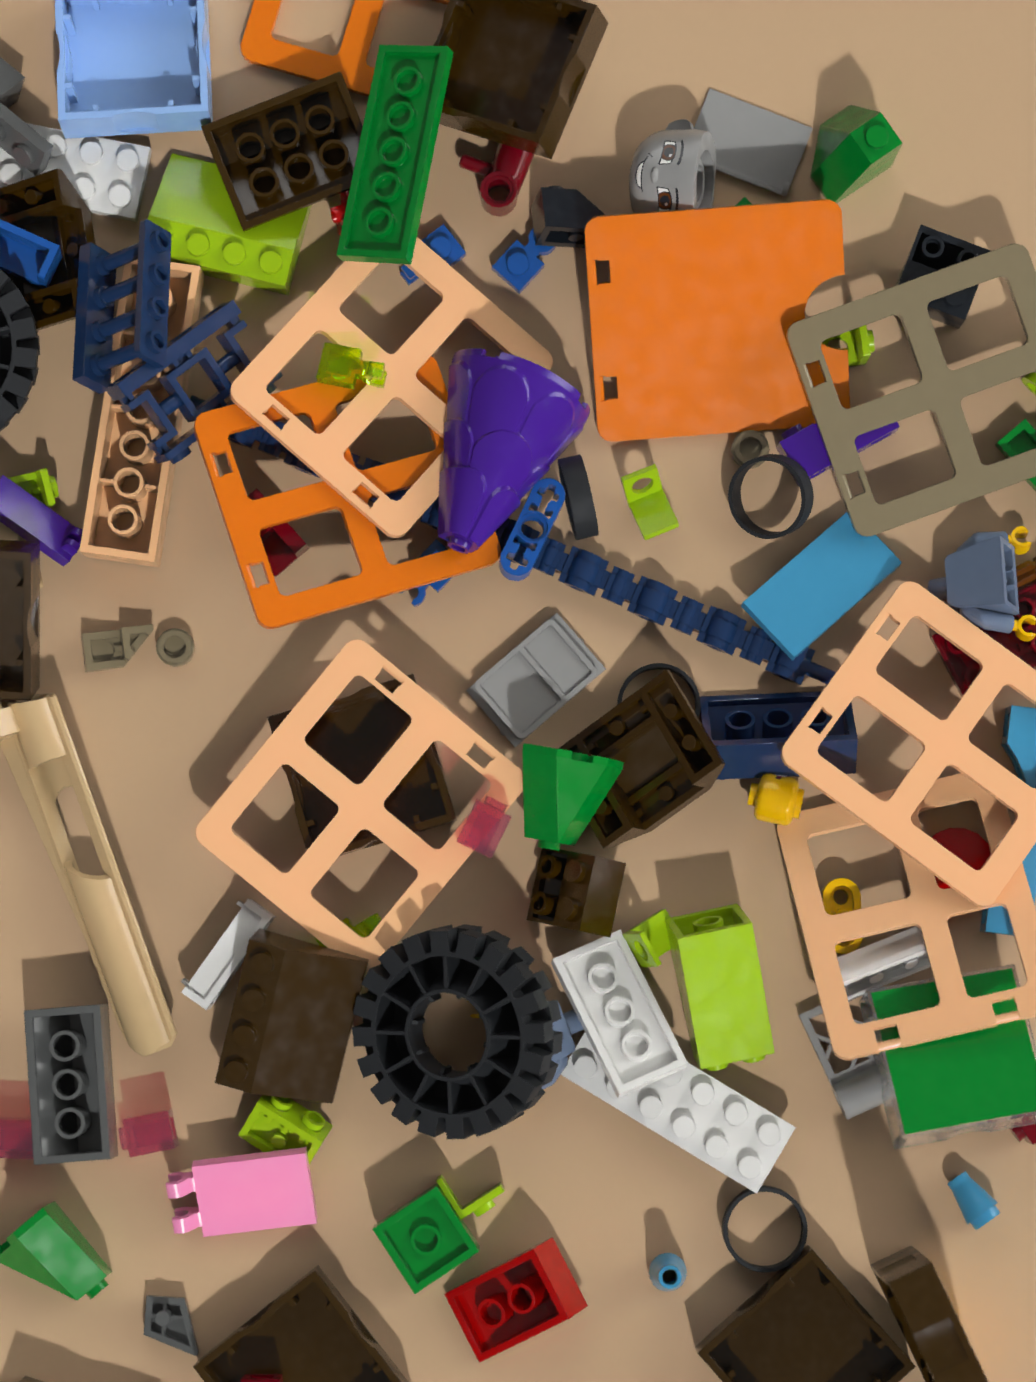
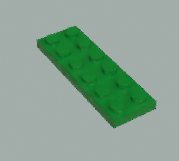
[336,45,453,264]

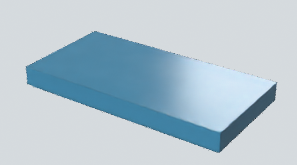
[741,512,902,661]

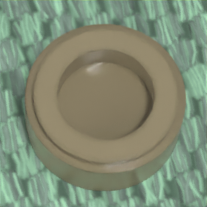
[731,430,769,469]
[156,628,195,667]

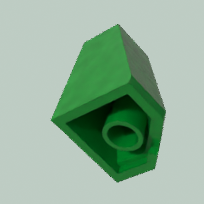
[810,105,903,203]
[522,743,624,851]
[0,1201,112,1301]

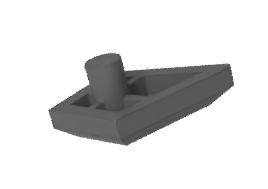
[144,1295,199,1356]

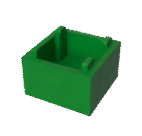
[373,1183,480,1294]

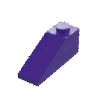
[776,422,900,486]

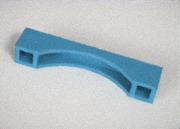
[980,705,1036,936]

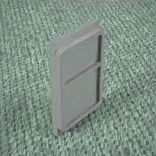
[466,613,606,747]

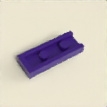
[0,475,83,566]

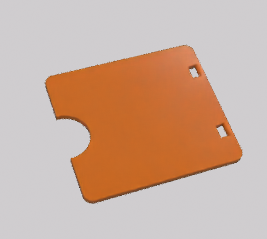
[584,199,850,442]

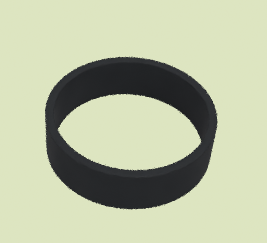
[558,454,599,540]
[728,454,814,539]
[617,663,701,717]
[722,1186,808,1273]

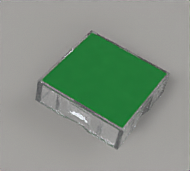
[859,964,1036,1149]

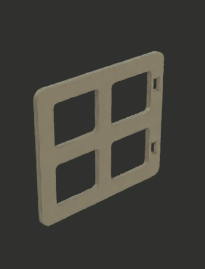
[786,243,1036,536]

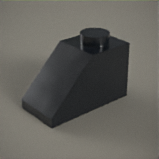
[531,186,605,248]

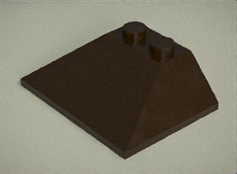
[0,169,96,331]
[558,669,726,849]

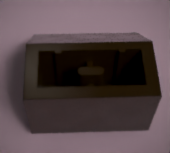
[526,848,626,938]

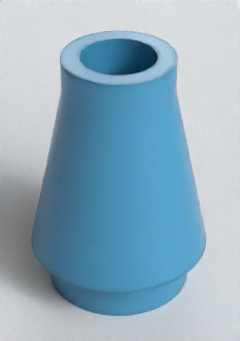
[947,1171,1001,1230]
[649,1253,687,1291]

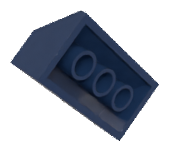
[700,691,858,780]

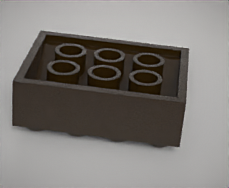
[201,72,363,232]
[215,928,369,1103]

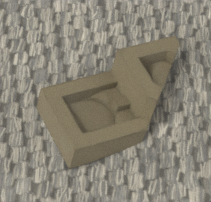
[81,624,154,672]

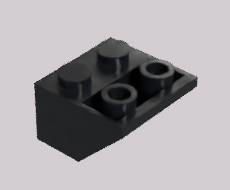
[896,225,990,329]

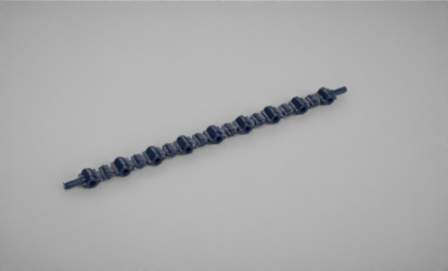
[190,395,836,685]

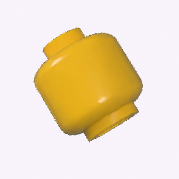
[747,774,805,826]

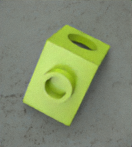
[822,325,875,367]
[621,464,679,540]
[622,909,671,967]
[436,1175,505,1220]

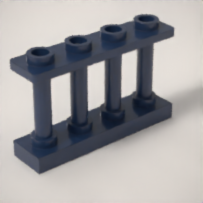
[72,219,172,394]

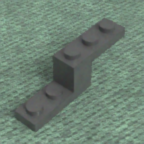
[0,57,54,176]

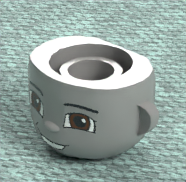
[629,119,717,213]

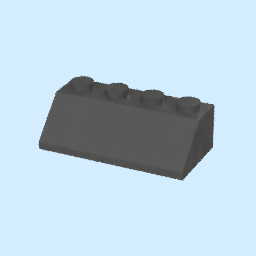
[24,1003,118,1165]

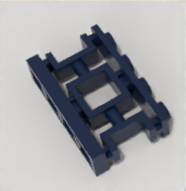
[105,300,283,464]

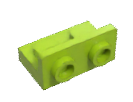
[238,1095,333,1165]

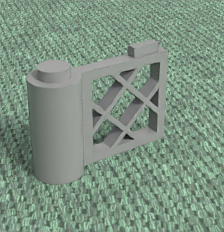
[799,988,896,1120]

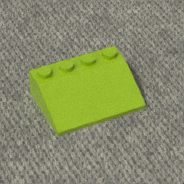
[148,153,312,296]

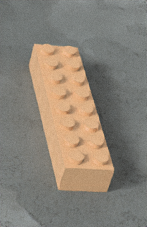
[79,259,205,568]

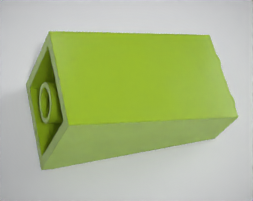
[665,904,775,1071]

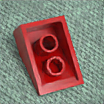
[444,1237,588,1363]

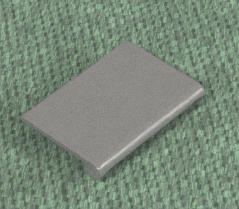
[694,89,813,197]

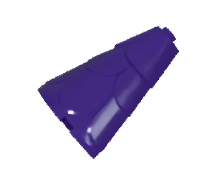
[438,348,590,554]

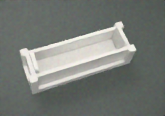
[181,899,276,1010]
[836,926,930,1000]

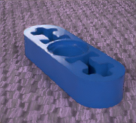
[499,478,565,581]

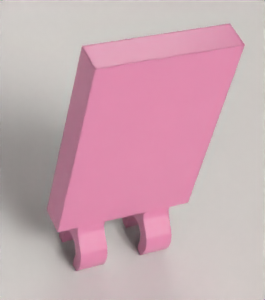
[166,1147,318,1237]

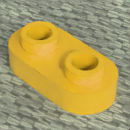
[821,878,863,954]

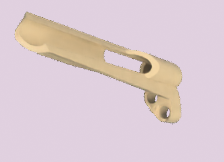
[0,693,177,1056]

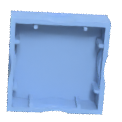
[55,0,213,139]

